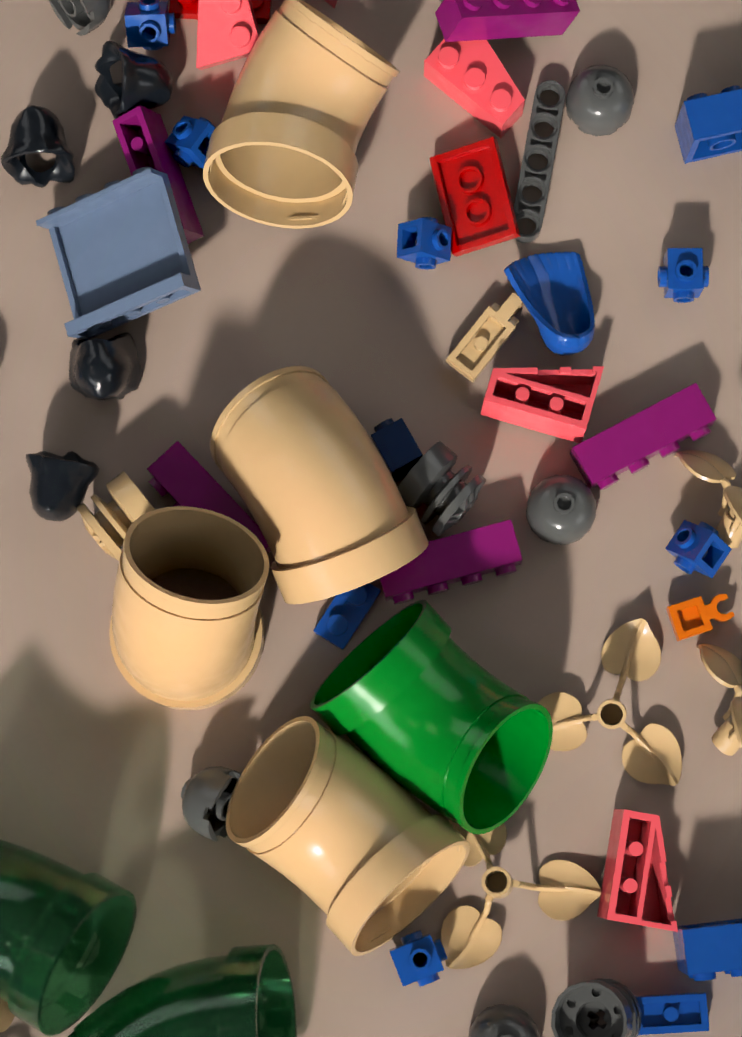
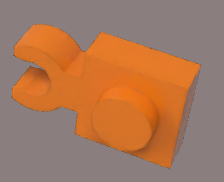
[666,594,735,641]

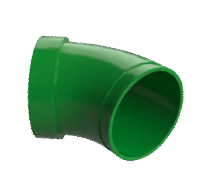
[310,600,553,834]

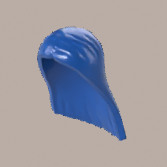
[504,252,595,356]

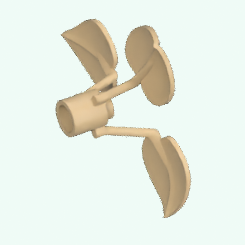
[674,450,742,548]
[538,618,682,786]
[696,644,742,756]
[441,820,602,969]

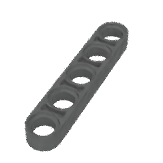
[514,80,565,243]

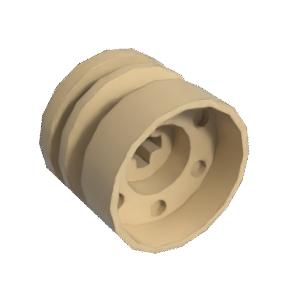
[76,471,155,561]

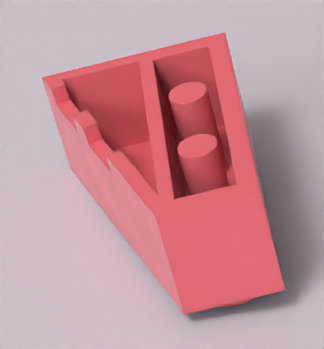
[196,0,260,70]
[424,39,525,139]
[480,366,604,443]
[597,809,678,932]

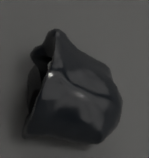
[95,41,173,120]
[1,105,75,188]
[69,332,141,401]
[26,451,100,521]

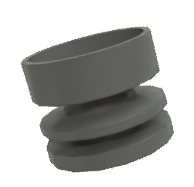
[398,441,486,537]
[551,978,642,1037]

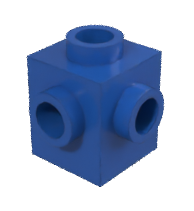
[124,0,176,51]
[165,116,216,169]
[397,217,452,270]
[658,248,709,303]
[665,520,732,578]
[389,930,448,987]

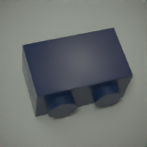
[371,418,423,482]

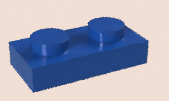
[313,583,381,651]
[635,992,709,1035]

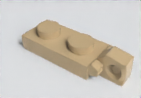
[446,292,523,383]

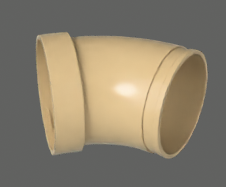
[203,0,400,229]
[210,366,428,604]
[109,506,269,710]
[226,716,470,956]

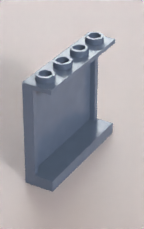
[36,167,201,339]

